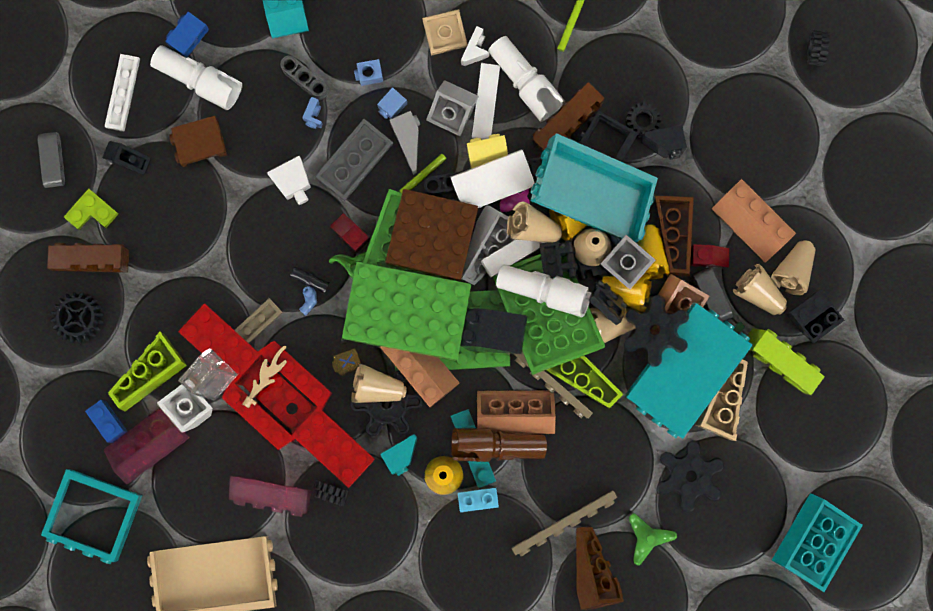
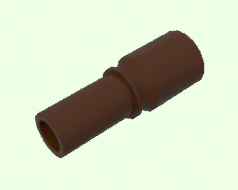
[451,428,547,462]

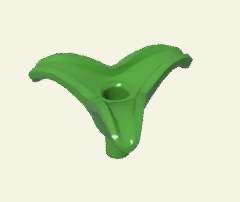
[329,251,367,279]
[629,513,677,565]

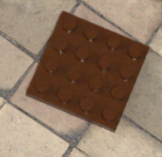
[385,189,478,281]

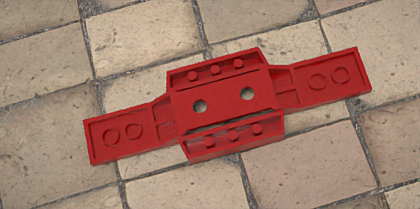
[178,303,375,488]

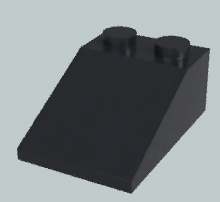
[460,308,528,354]

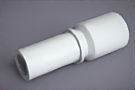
[488,36,565,122]
[151,45,242,110]
[496,265,591,317]

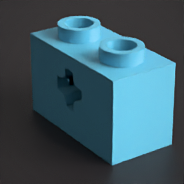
[458,488,499,512]

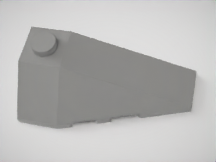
[461,205,514,285]

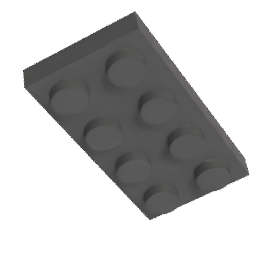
[315,119,393,201]

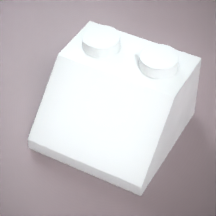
[157,380,213,433]

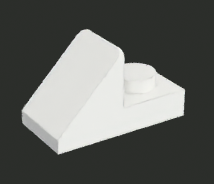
[461,26,489,66]

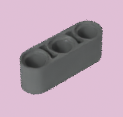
[280,56,328,100]
[38,132,65,188]
[692,267,733,322]

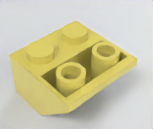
[467,134,508,169]

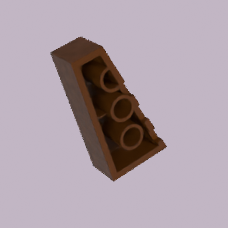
[532,82,605,152]
[655,196,694,277]
[47,243,129,273]

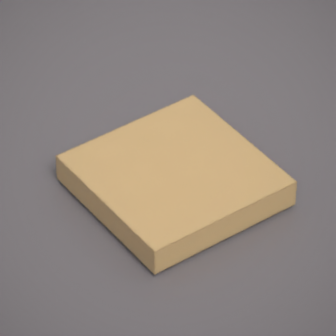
[422,9,468,56]

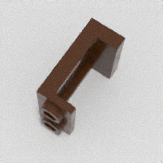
[169,116,227,167]

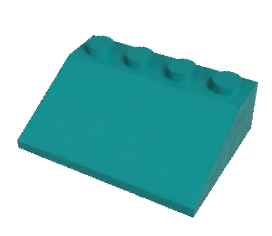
[772,493,863,592]

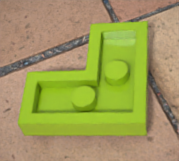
[64,189,118,230]

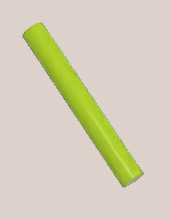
[557,0,585,52]
[399,154,447,193]

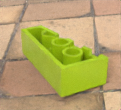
[747,328,825,395]
[108,332,187,412]
[545,356,623,408]

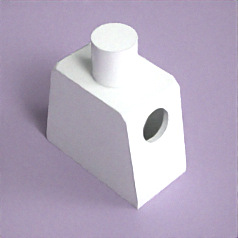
[267,156,311,205]

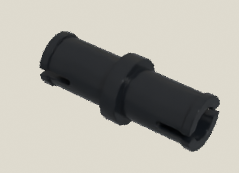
[290,266,330,294]

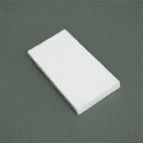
[450,149,535,208]

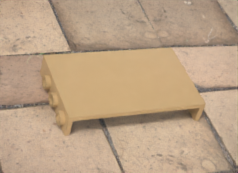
[147,536,278,611]

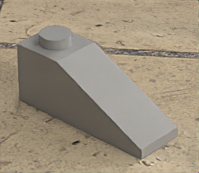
[390,111,420,175]

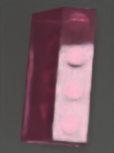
[104,408,189,484]
[229,476,312,517]

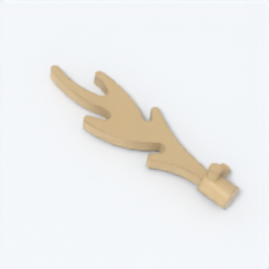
[242,346,287,408]

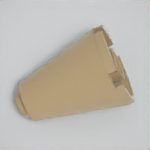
[507,202,562,243]
[573,228,612,266]
[771,240,816,295]
[733,264,787,315]
[589,308,635,343]
[351,364,406,403]

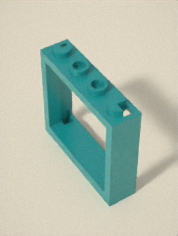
[41,469,143,564]

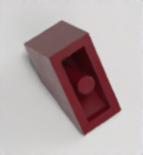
[330,213,370,253]
[690,244,729,268]

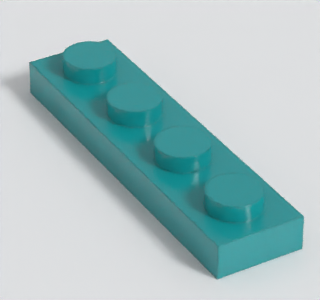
[451,409,496,488]

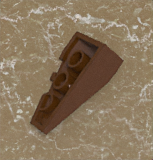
[576,527,624,610]

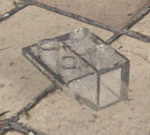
[178,348,238,401]

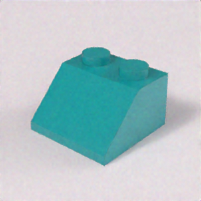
[263,0,309,39]
[380,434,417,476]

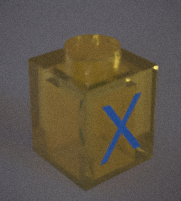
[332,349,361,375]

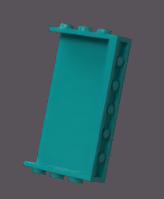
[531,133,658,243]
[624,302,753,439]

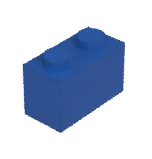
[165,12,209,58]
[85,400,128,443]

